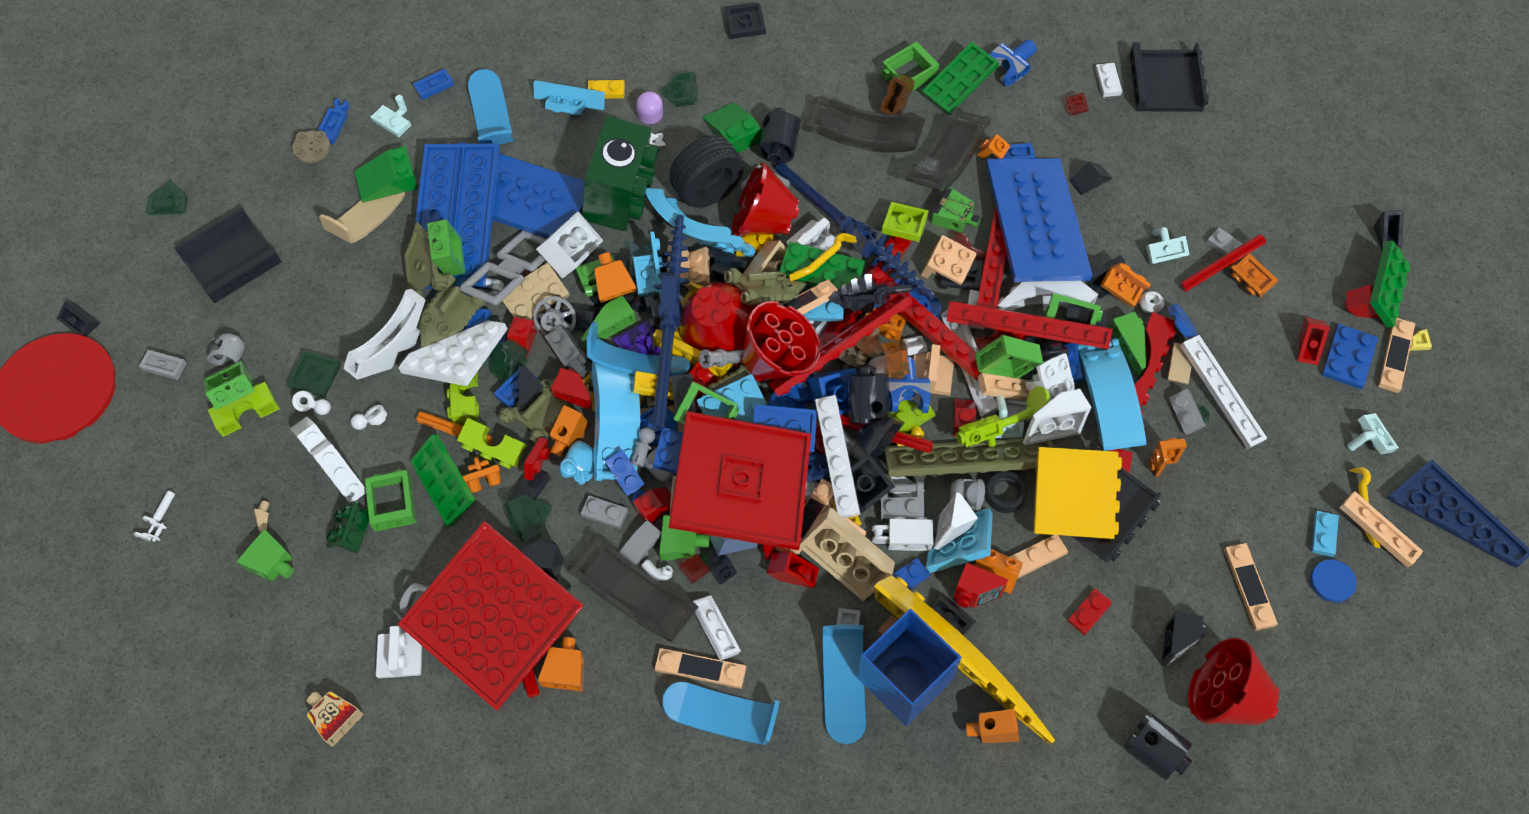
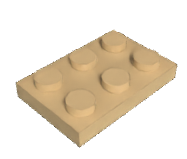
[503,263,570,320]

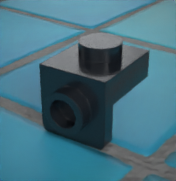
[700,549,737,585]

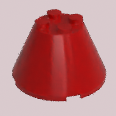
[731,162,800,236]
[679,283,756,351]
[740,301,821,381]
[1188,638,1280,726]

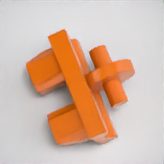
[462,456,501,493]

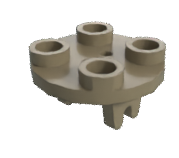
[292,130,330,163]
[839,345,869,370]

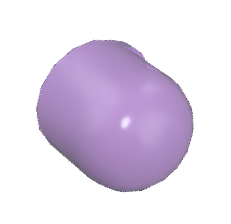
[636,91,663,124]

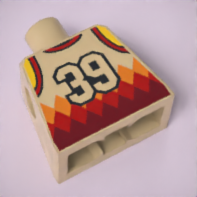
[307,691,364,747]

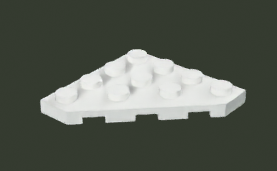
[398,320,507,386]

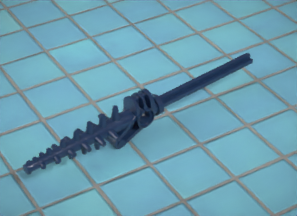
[775,162,935,300]
[652,215,690,431]

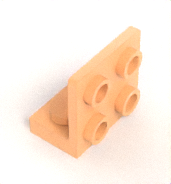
[921,235,976,285]
[667,239,710,290]

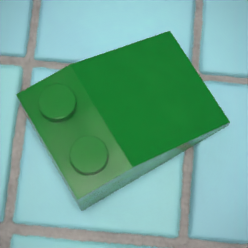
[703,102,762,153]
[354,146,418,203]

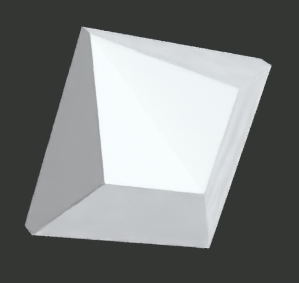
[934,492,978,550]

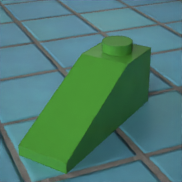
[581,296,636,350]
[1110,312,1146,377]

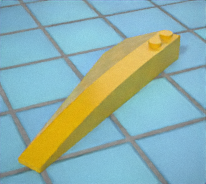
[874,575,1055,745]

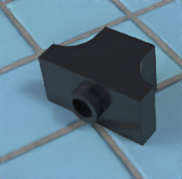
[709,248,748,283]

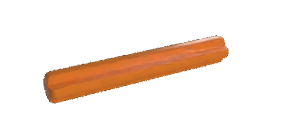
[416,411,493,446]

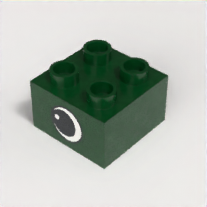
[582,115,659,232]

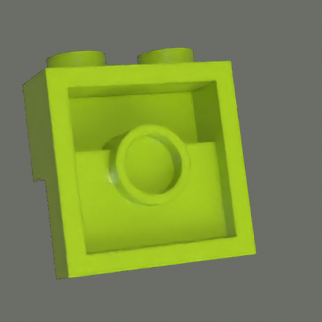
[882,202,929,242]
[890,400,936,433]

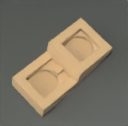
[1167,342,1192,385]

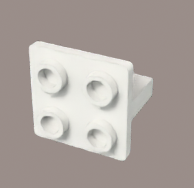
[787,218,835,251]
[1025,353,1075,402]
[376,626,422,678]

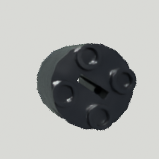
[758,107,801,163]
[847,366,891,423]
[1124,714,1192,781]

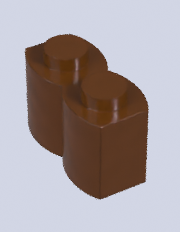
[881,75,914,117]

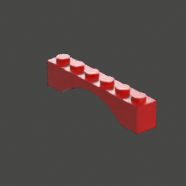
[1134,312,1176,415]

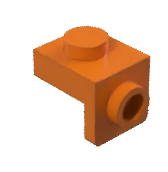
[977,134,1010,159]

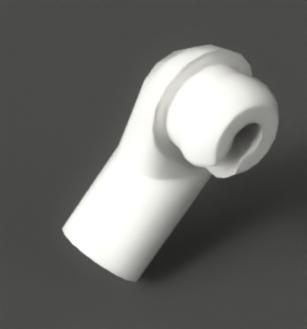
[486,278,505,294]
[641,560,673,581]

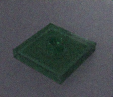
[286,351,342,398]

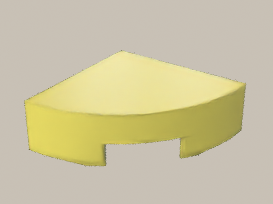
[1410,329,1432,351]

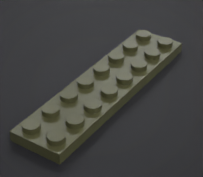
[884,439,1053,477]

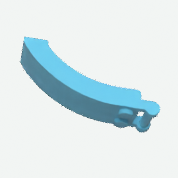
[646,188,755,257]
[1077,338,1146,451]
[591,361,640,481]

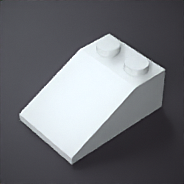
[537,211,603,279]
[1023,389,1091,445]

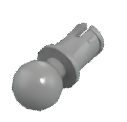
[630,427,655,467]

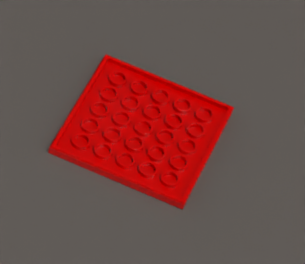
[397,521,585,711]

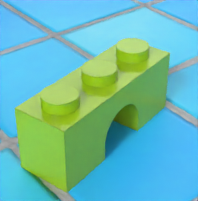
[447,371,479,425]
[208,382,280,437]
[457,418,527,469]

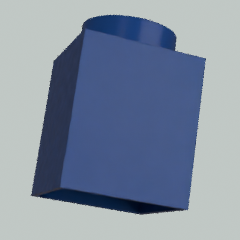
[858,608,962,727]

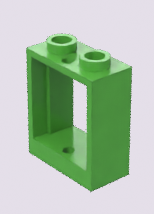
[881,42,940,91]
[427,219,466,276]
[1045,292,1103,325]
[975,335,1043,379]
[204,360,254,410]
[674,380,739,424]
[365,470,417,532]

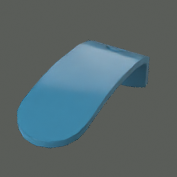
[468,69,514,145]
[587,322,690,377]
[823,625,866,745]
[662,682,780,745]

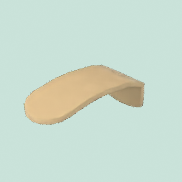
[319,192,405,243]

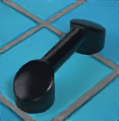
[593,292,647,313]

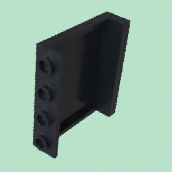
[1129,42,1209,112]
[174,208,282,304]
[1071,447,1162,564]

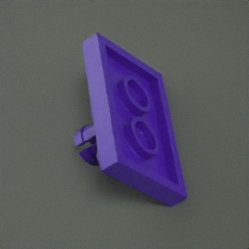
[613,320,660,355]

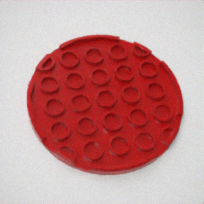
[0,333,116,444]

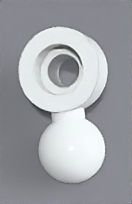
[292,391,331,415]
[351,405,387,430]

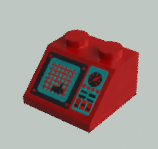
[953,563,1008,608]

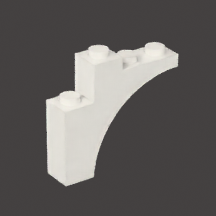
[997,281,1098,311]
[343,289,426,380]
[290,417,366,503]

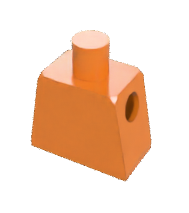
[594,252,636,303]
[550,405,590,458]
[538,637,584,692]
[966,709,1019,743]

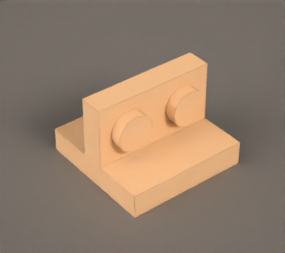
[914,344,954,396]

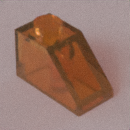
[881,340,910,379]

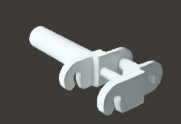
[133,491,175,542]

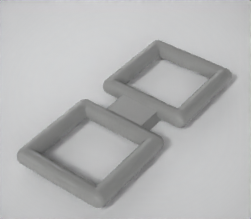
[460,230,546,305]

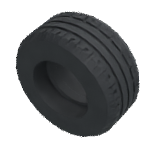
[669,135,744,208]

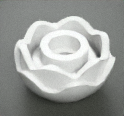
[1139,291,1164,314]

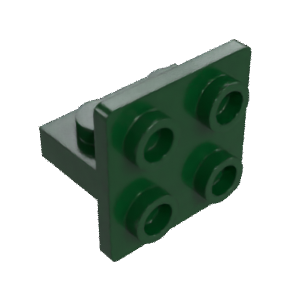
[326,501,369,553]

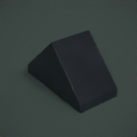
[1070,161,1112,195]
[1373,210,1404,250]
[518,366,544,411]

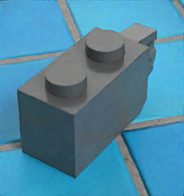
[545,324,590,378]

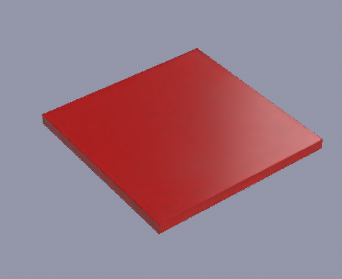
[668,411,811,550]

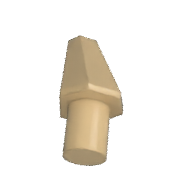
[254,501,270,533]

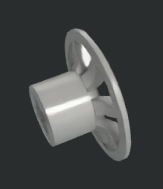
[533,296,576,336]

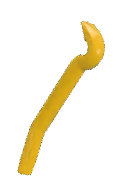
[789,233,857,281]
[1349,467,1381,548]

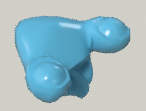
[559,440,610,485]

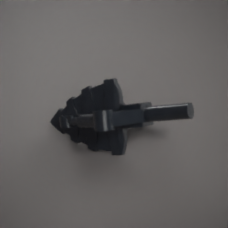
[829,273,912,313]

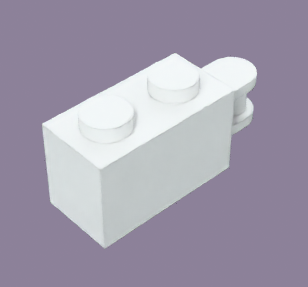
[872,517,933,551]

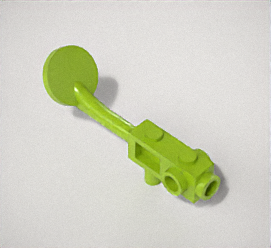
[956,386,1050,447]

